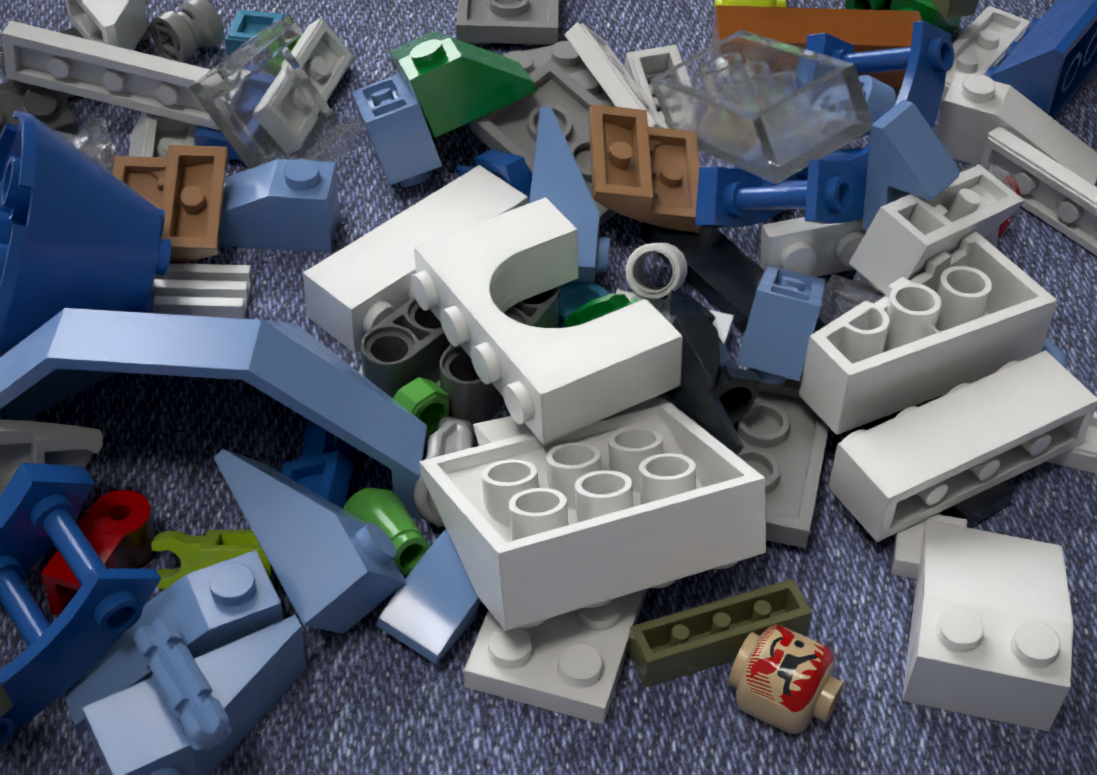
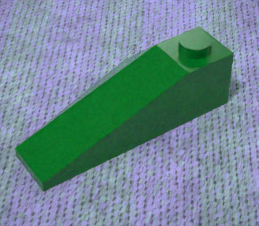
[388,31,537,138]

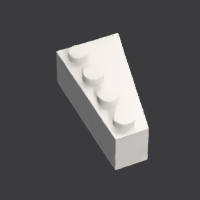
[799,231,1057,435]

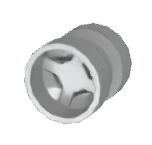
[150,0,224,63]

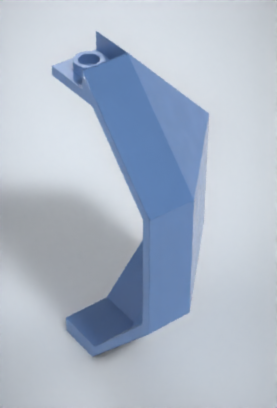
[0,308,428,519]

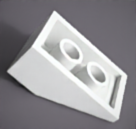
[902,519,1073,732]

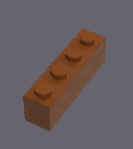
[711,5,922,89]

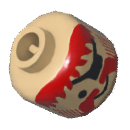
[728,625,844,735]

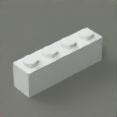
[303,165,528,353]
[828,350,1097,542]

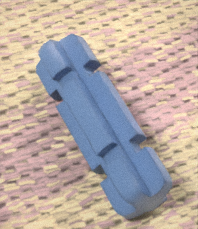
[134,618,231,752]

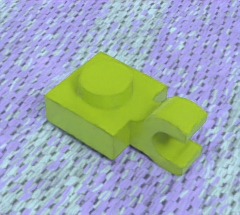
[151,529,273,589]

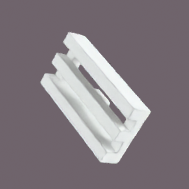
[151,263,253,319]

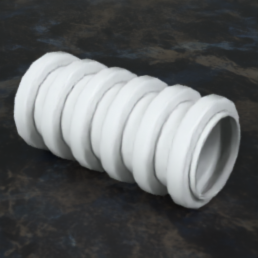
[626,243,688,299]

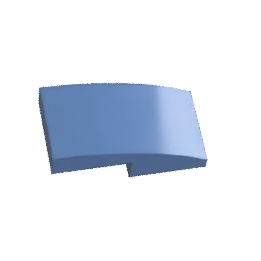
[377,529,481,664]

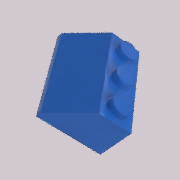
[985,0,1097,120]

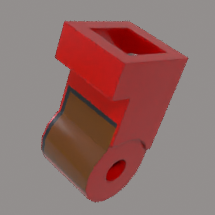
[41,490,156,616]

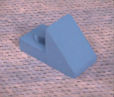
[862,100,960,231]

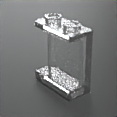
[189,14,366,169]

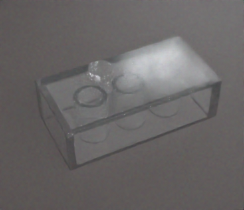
[650,30,873,184]

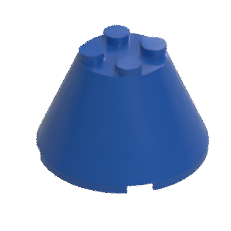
[0,110,172,357]

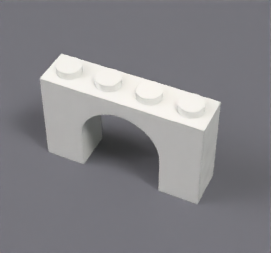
[411,197,682,445]

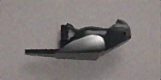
[659,290,761,456]

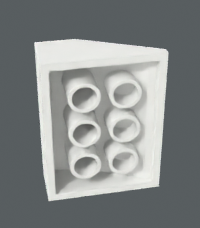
[419,398,766,631]

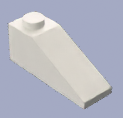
[935,71,1097,186]
[849,164,1024,294]

